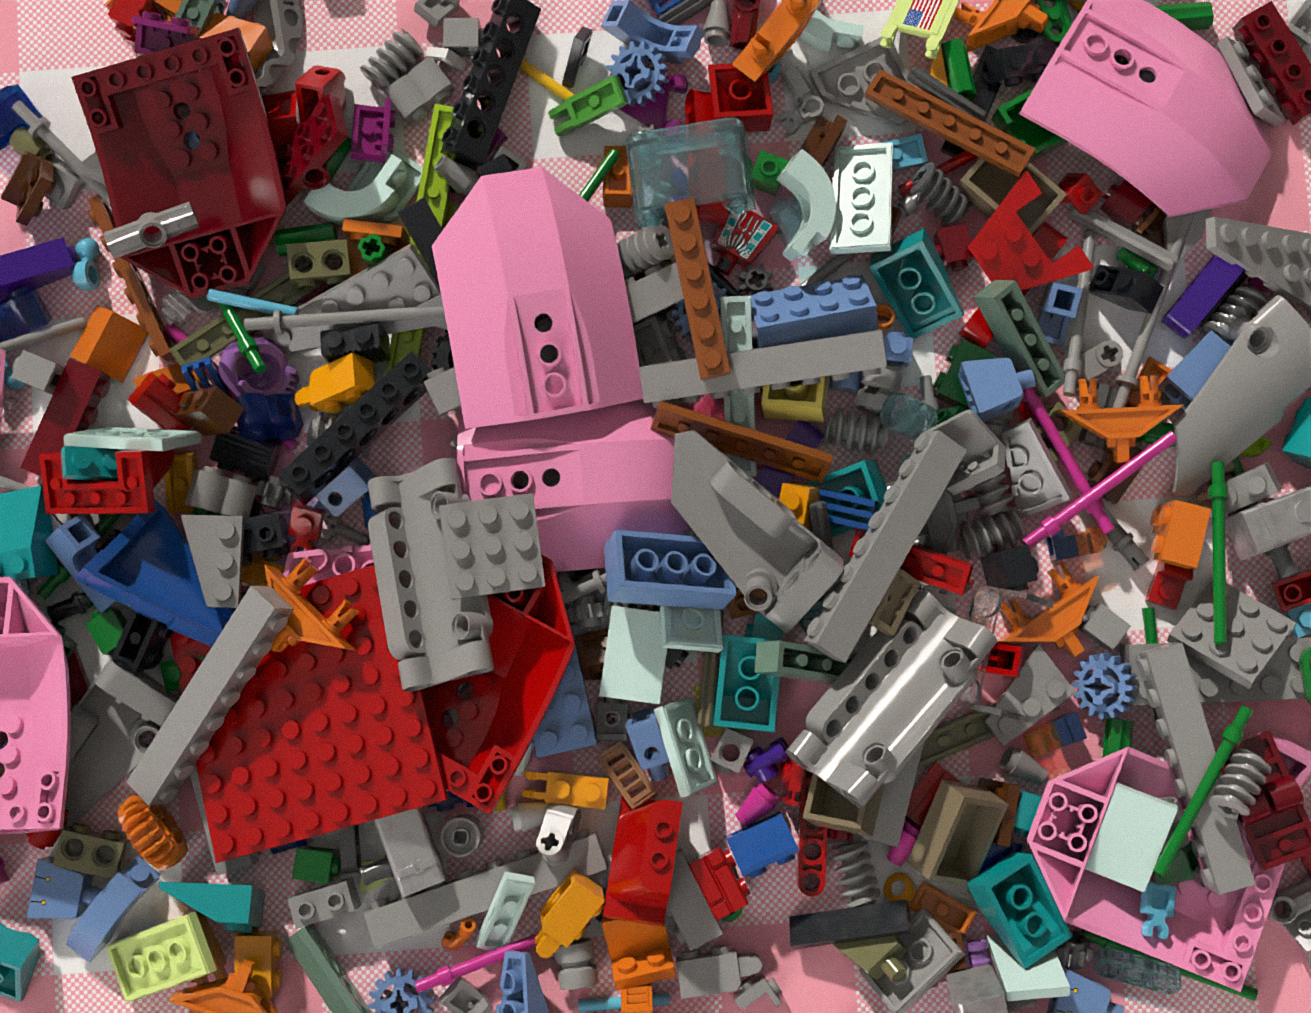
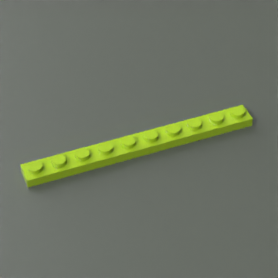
[385,104,454,375]

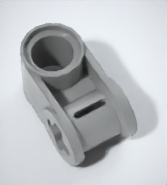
[1062,340,1123,389]
[536,803,581,866]

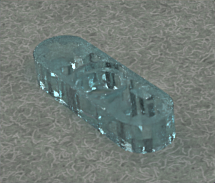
[1094,947,1182,994]

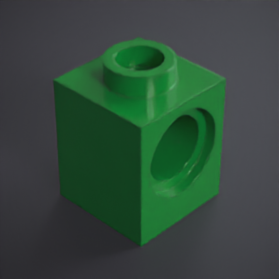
[748,150,788,196]
[85,608,127,655]
[292,845,341,884]

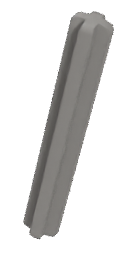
[1069,207,1179,271]

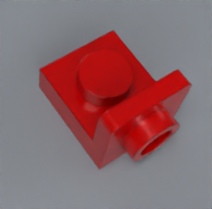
[1057,173,1103,215]

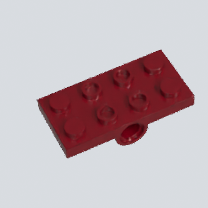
[277,93,348,207]
[1215,731,1311,871]

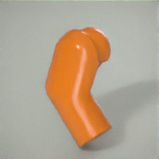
[441,918,476,952]

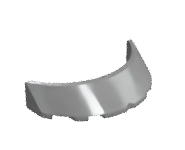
[252,0,303,89]

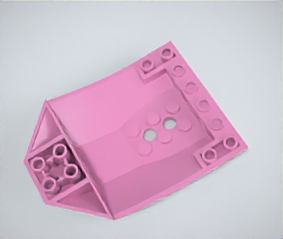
[1019,0,1273,218]
[432,167,643,429]
[457,399,690,572]
[0,577,71,834]
[1026,746,1286,992]

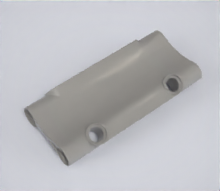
[367,458,495,692]
[786,590,997,808]

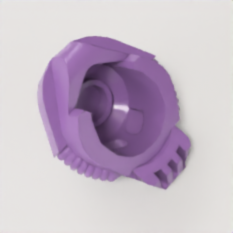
[218,337,300,404]

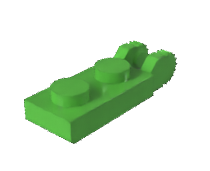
[548,75,628,136]

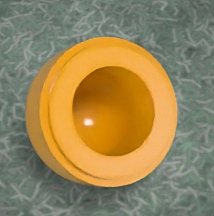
[883,873,916,902]

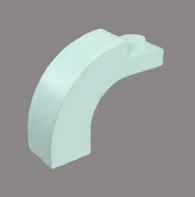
[782,0,864,53]
[776,149,836,261]
[304,154,408,226]

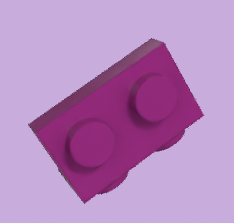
[132,11,200,55]
[350,98,396,163]

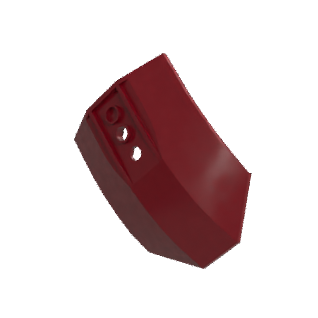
[71,28,286,299]

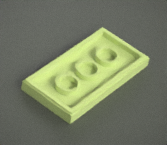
[106,911,217,1003]

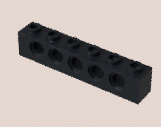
[440,0,541,169]
[278,351,432,506]

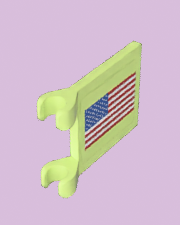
[880,0,960,60]

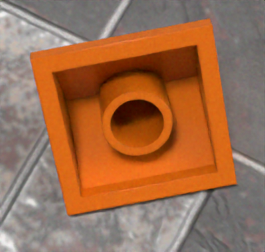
[70,305,149,383]

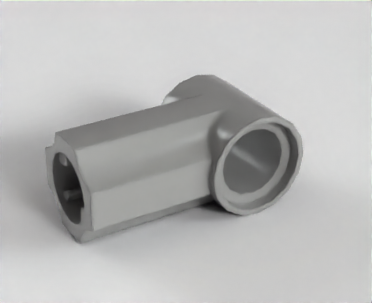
[1267,877,1311,924]

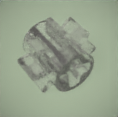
[159,290,197,326]

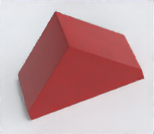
[976,643,1025,678]

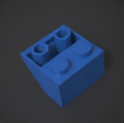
[725,812,799,878]

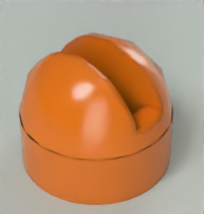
[877,304,895,330]

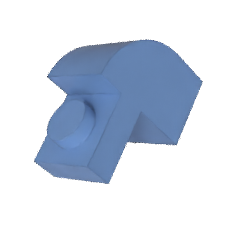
[1037,282,1083,346]

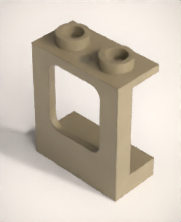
[868,568,920,636]

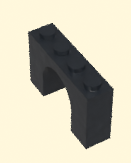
[397,154,513,276]

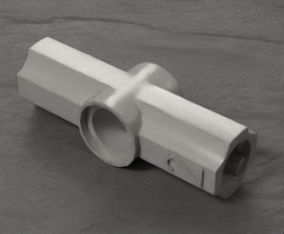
[103,201,200,259]

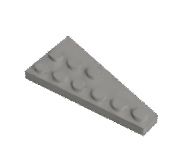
[1205,216,1311,315]
[262,243,441,353]

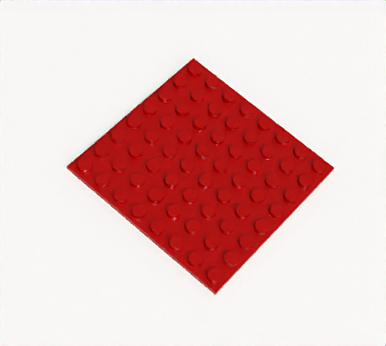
[170,565,448,863]

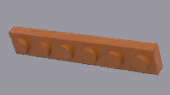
[865,69,1036,178]
[87,195,175,362]
[664,197,732,381]
[650,401,833,483]

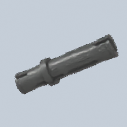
[1084,506,1150,571]

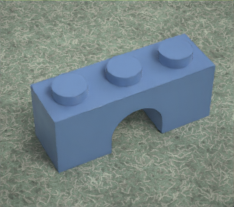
[45,514,118,613]

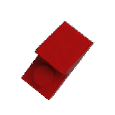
[1145,562,1193,610]

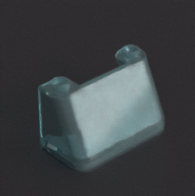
[626,118,756,228]

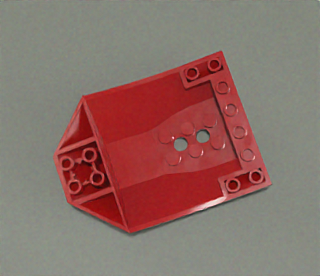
[422,554,576,815]

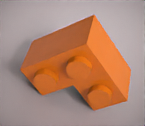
[1150,500,1211,570]

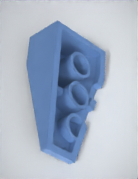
[495,950,549,1013]

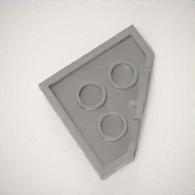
[809,37,915,126]

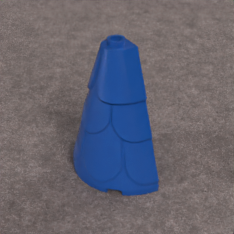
[76,498,235,647]

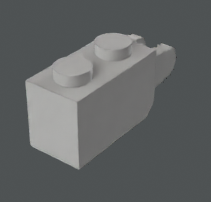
[1189,462,1282,519]
[676,945,763,999]

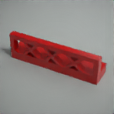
[849,528,974,596]

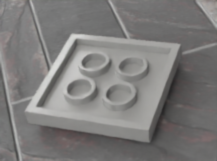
[439,493,546,600]
[1167,579,1296,690]

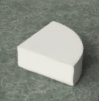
[425,47,467,71]

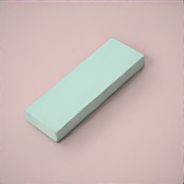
[475,872,535,951]

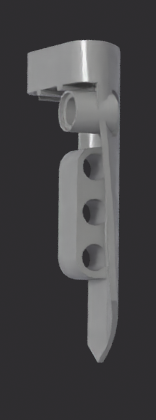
[1172,295,1311,495]
[671,430,844,633]
[65,658,179,827]

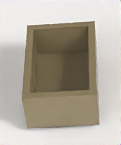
[957,158,1067,234]
[803,774,885,837]
[907,779,1009,886]

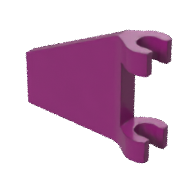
[610,73,688,139]

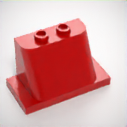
[39,449,174,514]
[603,795,683,927]

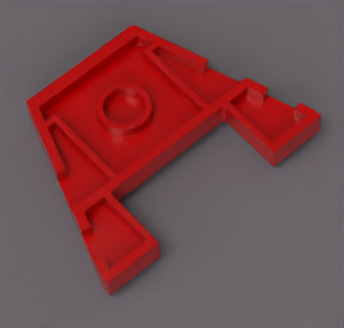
[967,171,1094,291]

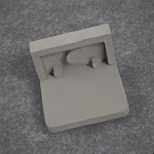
[923,410,1006,496]

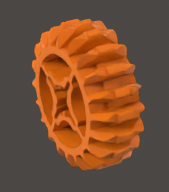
[118,794,188,871]

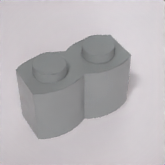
[384,57,455,125]
[185,466,257,519]

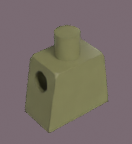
[833,902,907,982]

